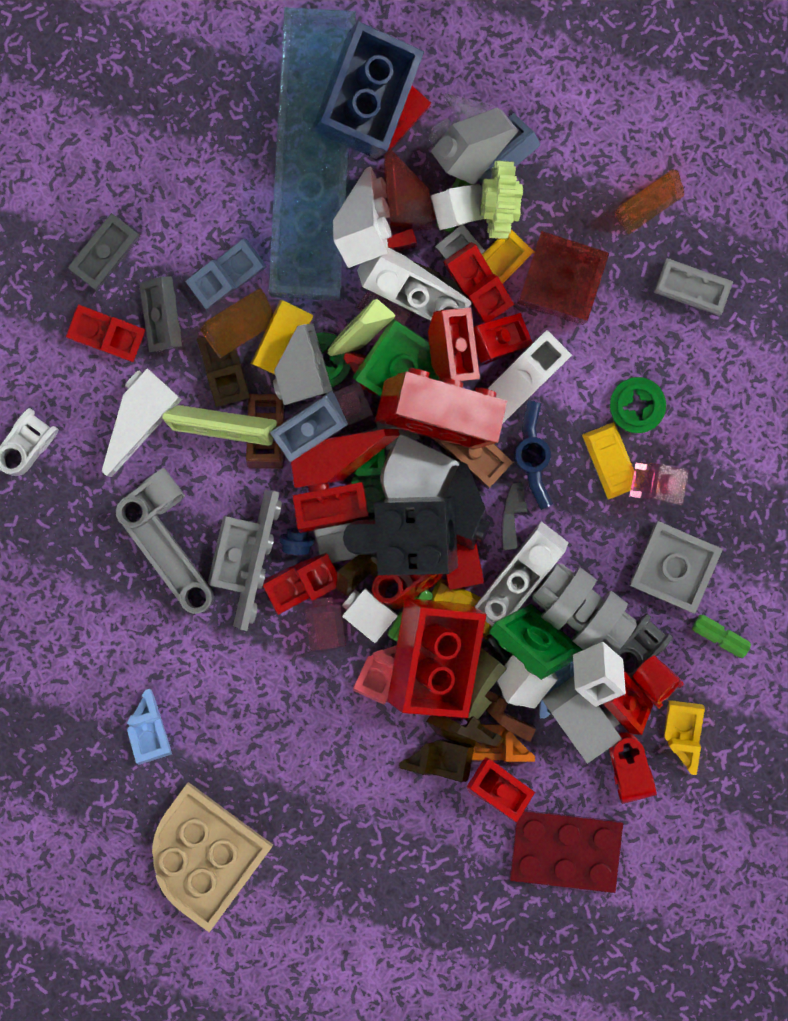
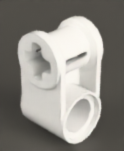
[0,408,59,476]

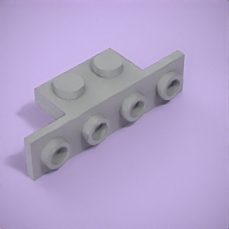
[207,489,282,631]

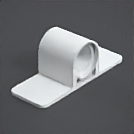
[431,184,483,230]

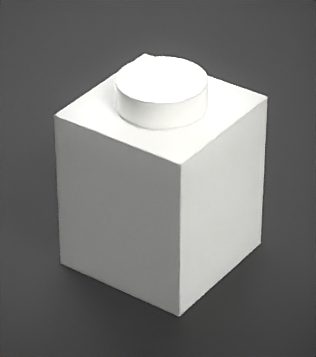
[342,588,398,643]
[573,642,626,707]
[497,655,558,709]

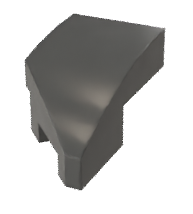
[501,482,527,550]

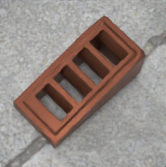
[246,394,284,469]

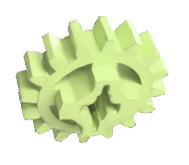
[480,161,523,239]

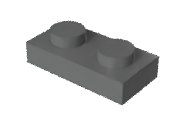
[68,213,141,291]
[139,276,182,353]

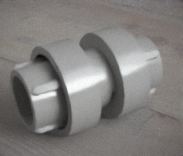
[532,563,637,653]

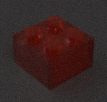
[517,231,609,325]

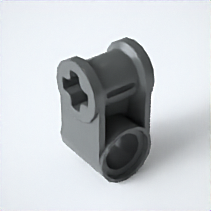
[617,613,673,678]

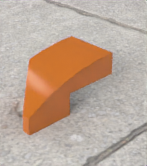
[472,724,535,762]

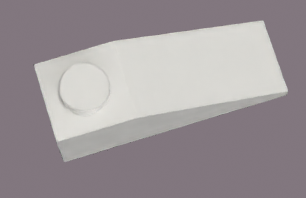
[102,369,182,477]

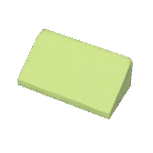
[327,299,395,356]

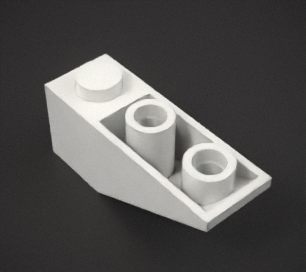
[333,166,391,268]
[357,248,472,321]
[488,330,572,424]
[475,521,569,626]

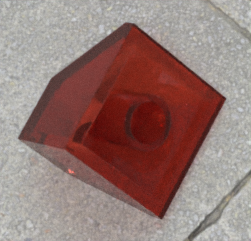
[383,150,437,233]

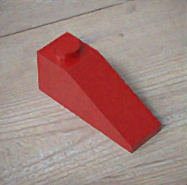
[291,429,400,492]

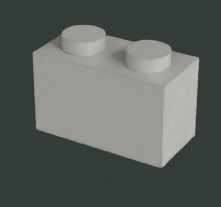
[542,676,622,764]

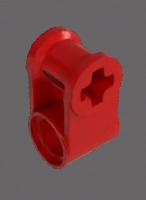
[372,574,443,609]
[633,656,684,709]
[609,732,657,804]

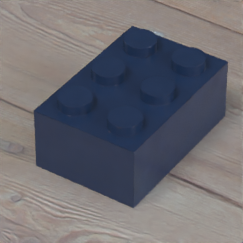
[311,21,424,159]

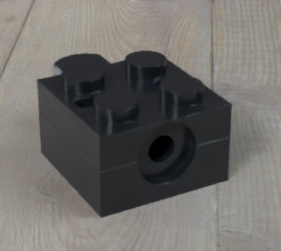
[343,496,458,575]

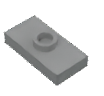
[654,258,733,316]

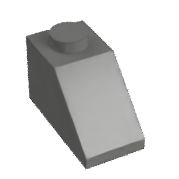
[431,108,518,185]
[273,324,333,405]

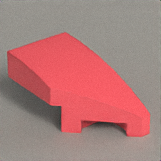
[353,645,397,705]

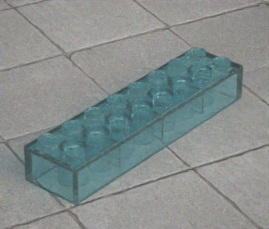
[269,7,357,301]

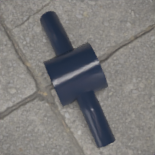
[514,400,553,510]

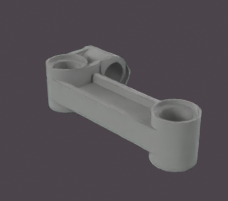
[116,468,214,614]

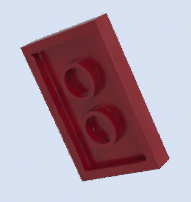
[510,810,623,893]

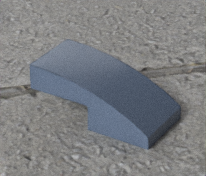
[185,239,267,310]

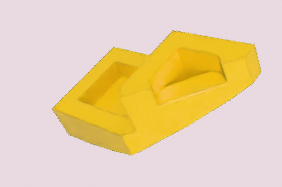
[664,700,705,775]

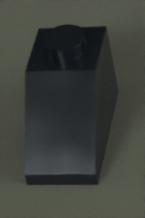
[445,462,490,550]

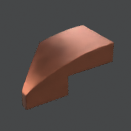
[485,691,536,742]

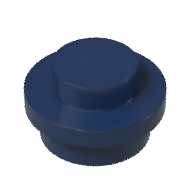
[279,528,315,555]

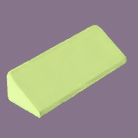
[162,405,277,446]

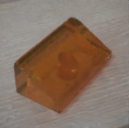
[614,169,684,234]
[200,288,273,358]

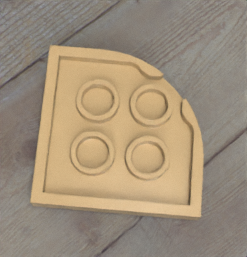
[152,782,273,932]

